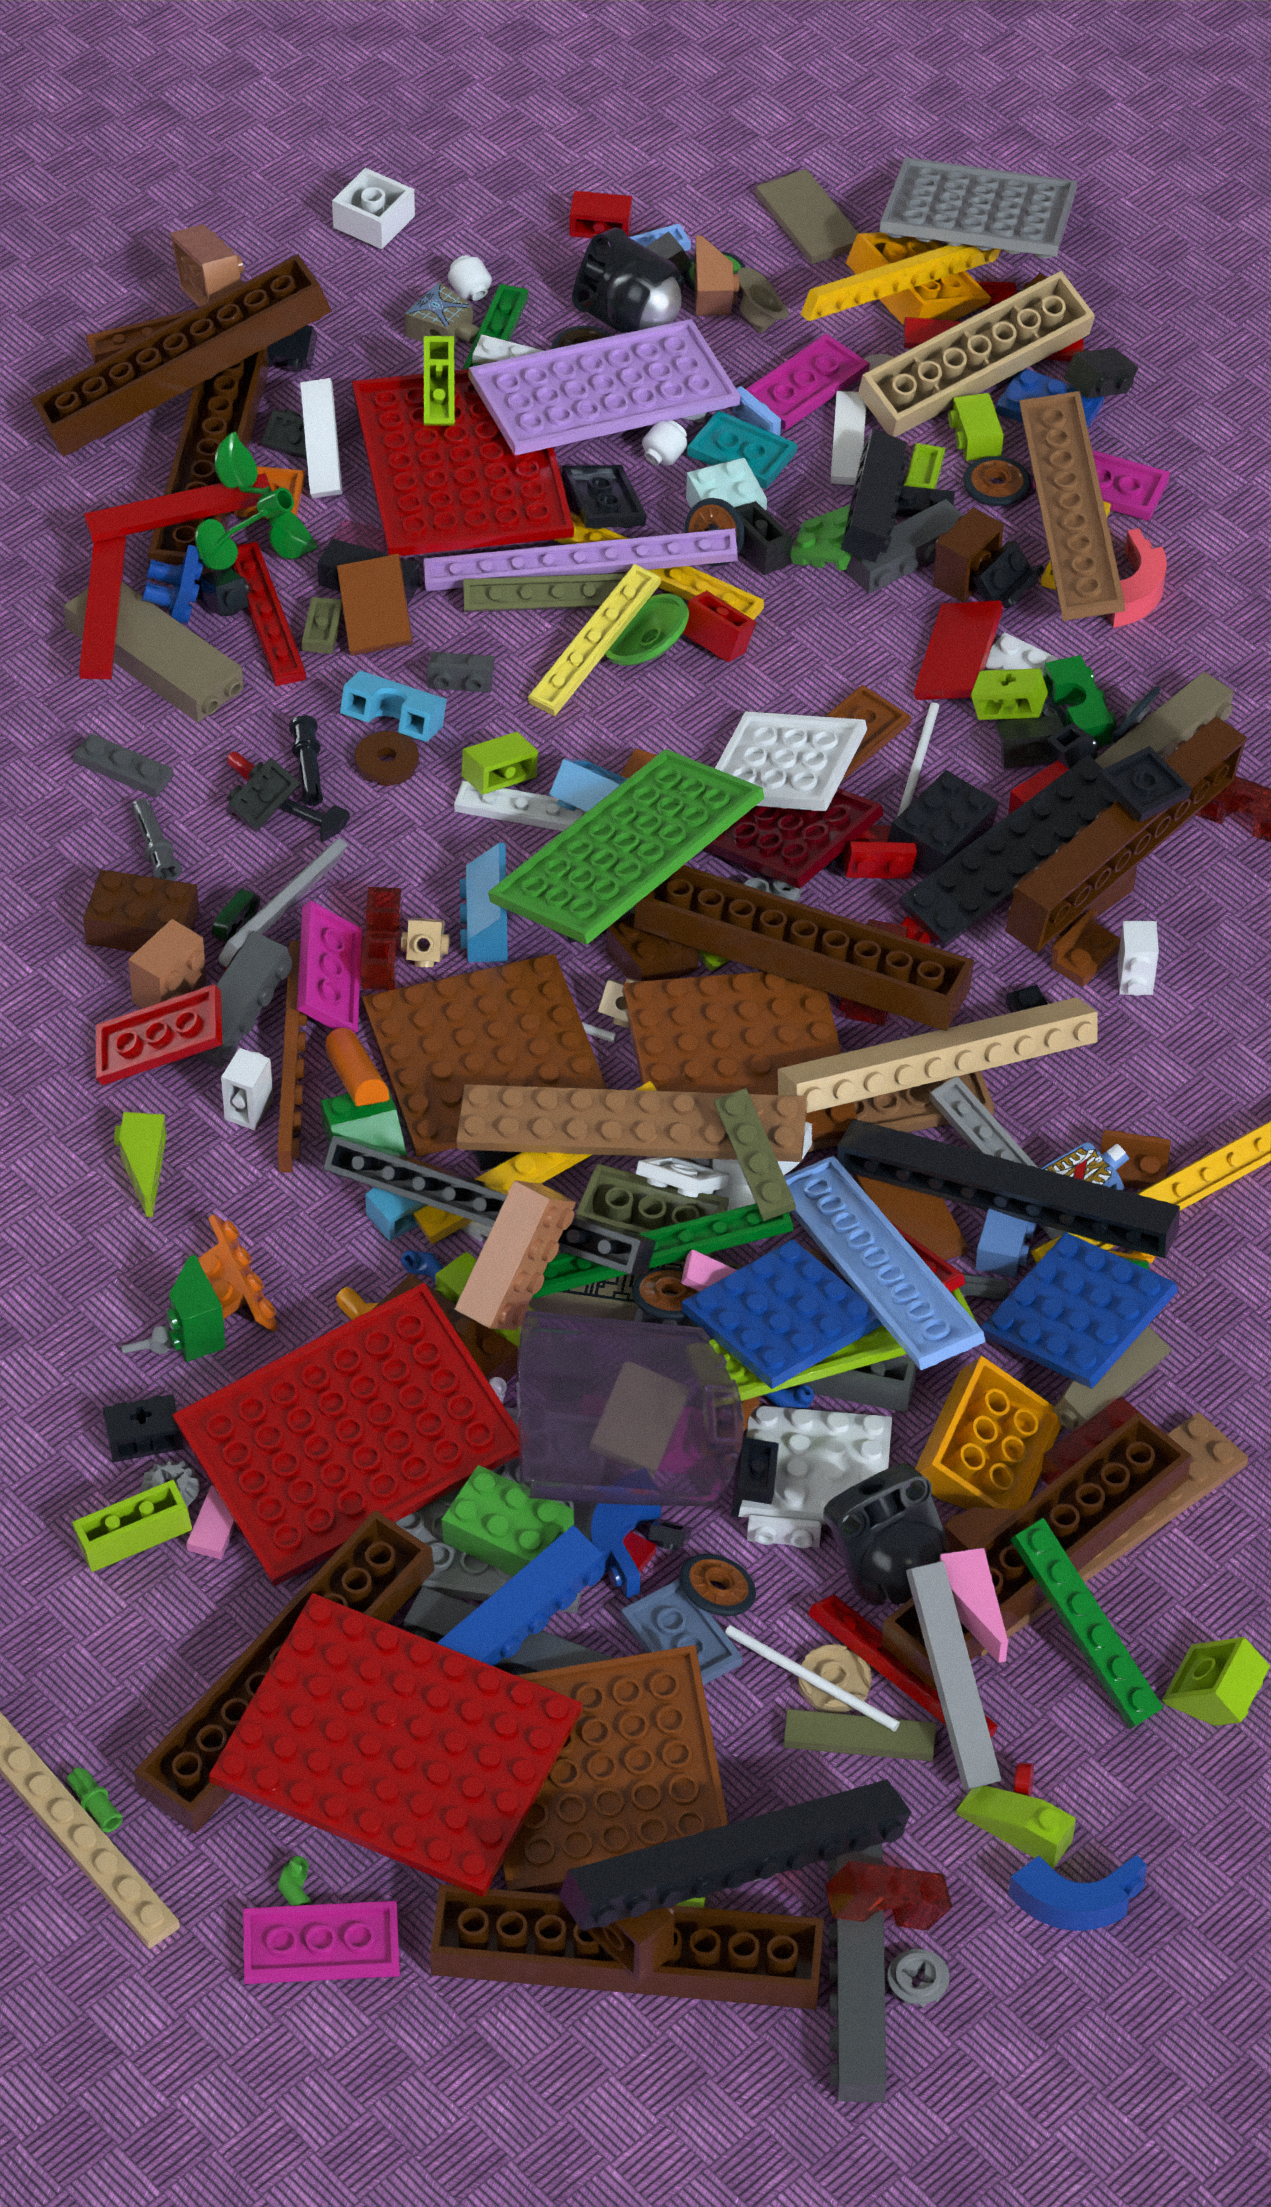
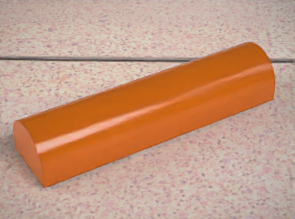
[325,1028,390,1107]

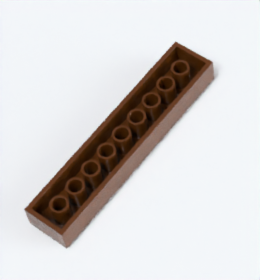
[30,254,332,457]
[148,348,269,585]
[1005,716,1247,953]
[634,865,974,1031]
[882,1412,1192,1691]
[134,1510,434,1834]
[430,1884,824,2010]

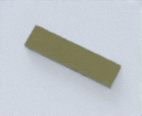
[784,1709,936,1762]

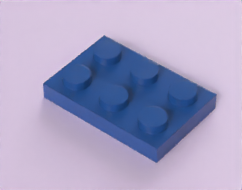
[996,369,1104,428]

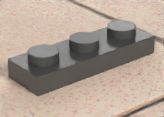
[73,733,173,798]

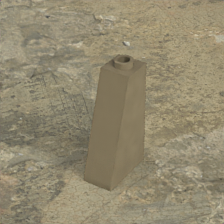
[1052,1325,1172,1436]

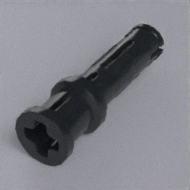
[289,715,323,806]

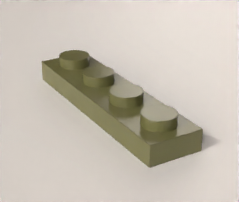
[714,1088,796,1221]

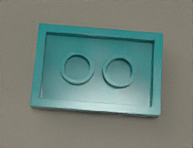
[687,410,797,489]

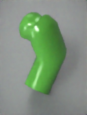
[278,1856,312,1906]

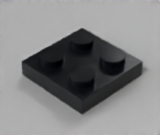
[1097,746,1192,823]

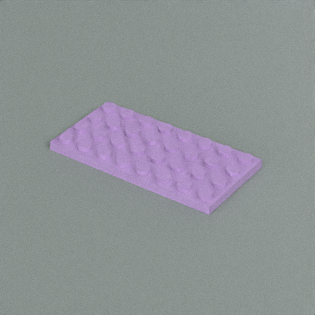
[468,319,741,455]

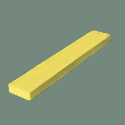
[528,564,661,716]

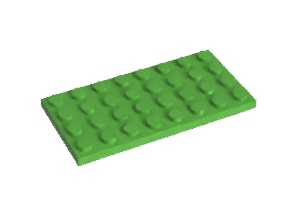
[488,749,765,945]

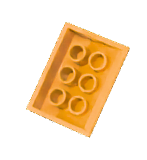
[846,232,991,326]
[915,1355,1062,1510]

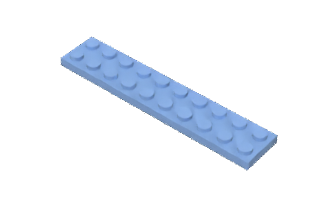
[784,1155,985,1370]

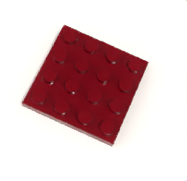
[704,788,884,889]

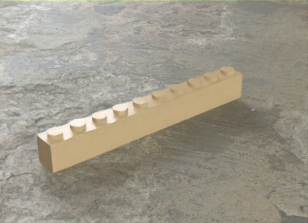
[778,997,1098,1113]

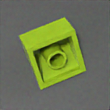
[1162,1637,1270,1726]

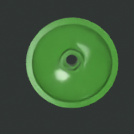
[605,594,689,666]

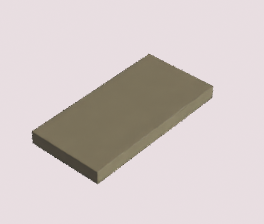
[755,169,859,265]

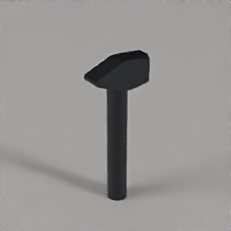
[279,799,350,842]

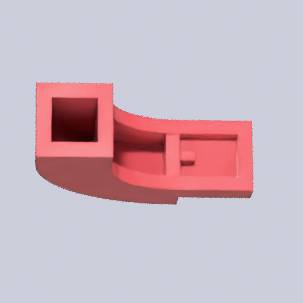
[1106,528,1167,628]

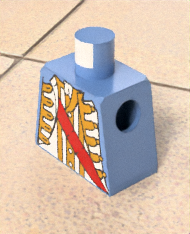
[1041,1142,1129,1190]

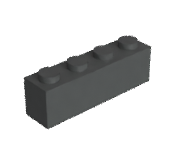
[846,499,964,594]
[193,931,293,1069]

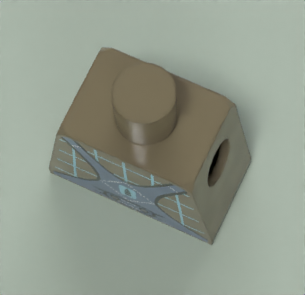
[404,282,480,345]

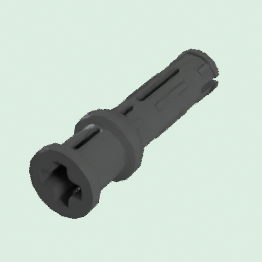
[131,798,182,881]

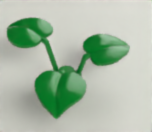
[195,432,318,571]

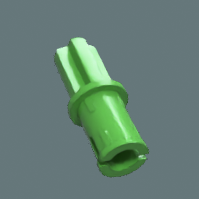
[67,1767,123,1833]

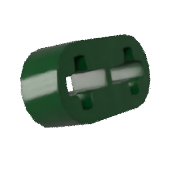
[212,888,260,943]

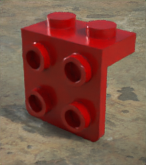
[841,825,917,879]

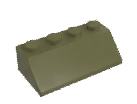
[576,1163,729,1259]

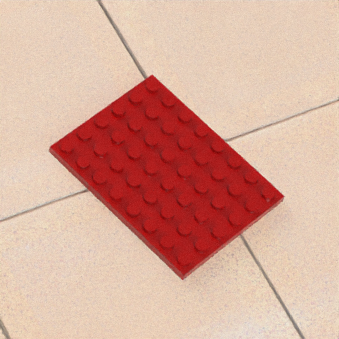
[352,369,574,556]
[172,1283,529,1587]
[209,1593,583,1897]

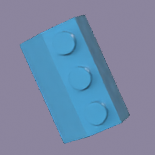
[549,759,627,812]
[460,843,508,962]

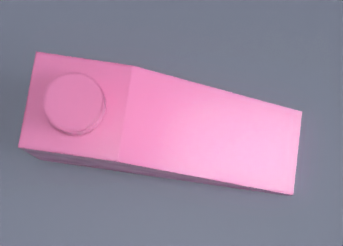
[940,1548,1008,1663]

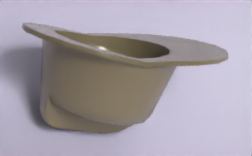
[737,267,789,333]

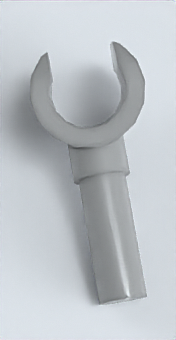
[121,1326,171,1354]

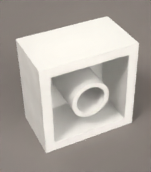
[332,168,415,249]

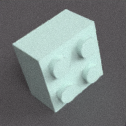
[686,458,767,531]

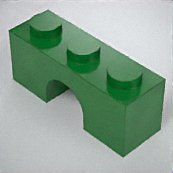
[1043,655,1117,747]

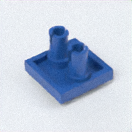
[142,545,204,624]

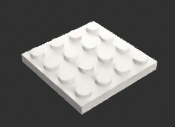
[715,711,867,811]
[738,1406,892,1524]

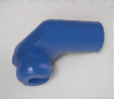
[401,1250,444,1285]
[765,1385,814,1409]

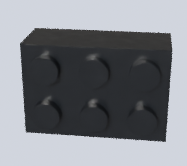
[887,770,1000,876]

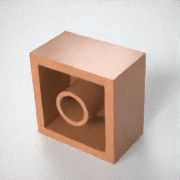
[128,919,207,1009]

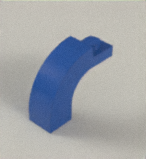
[591,1469,661,1598]
[1008,1855,1147,1931]

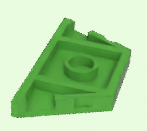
[790,505,852,571]

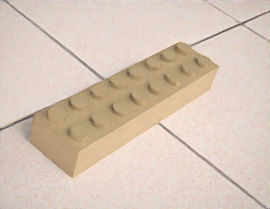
[858,271,1095,437]

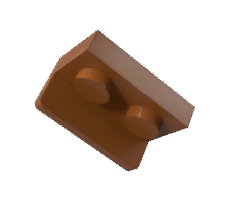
[1050,909,1121,987]
[1100,1130,1171,1190]

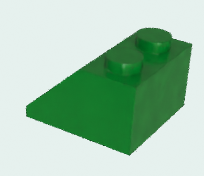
[321,1084,407,1177]
[166,1255,226,1362]

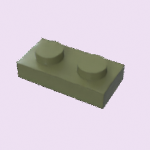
[302,597,343,654]

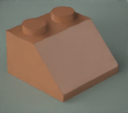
[694,235,739,316]

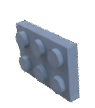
[621,1579,743,1685]

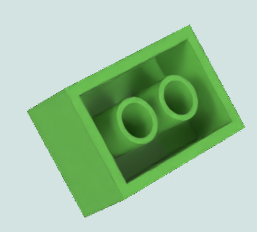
[441,1465,574,1576]

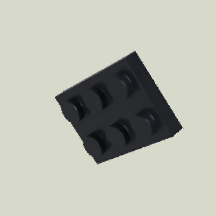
[561,465,647,529]

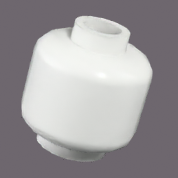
[448,255,492,301]
[642,420,687,466]

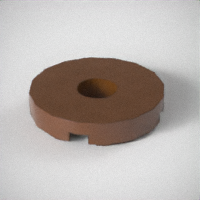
[355,731,419,786]

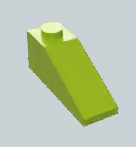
[424,336,455,426]
[114,1112,167,1217]
[956,1785,1076,1869]

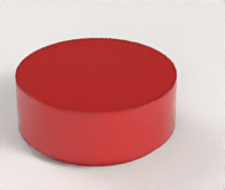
[1014,1762,1034,1797]

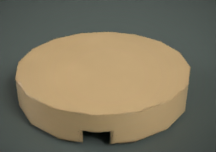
[798,1644,872,1713]

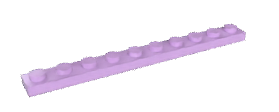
[424,528,738,591]

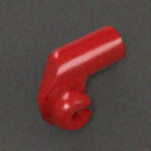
[227,751,255,781]

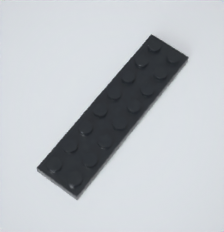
[898,755,1116,949]

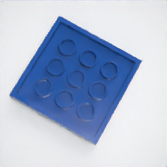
[980,1232,1178,1389]
[682,1239,883,1389]

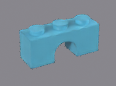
[340,671,447,742]

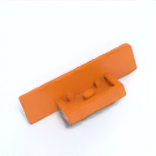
[198,1214,279,1332]

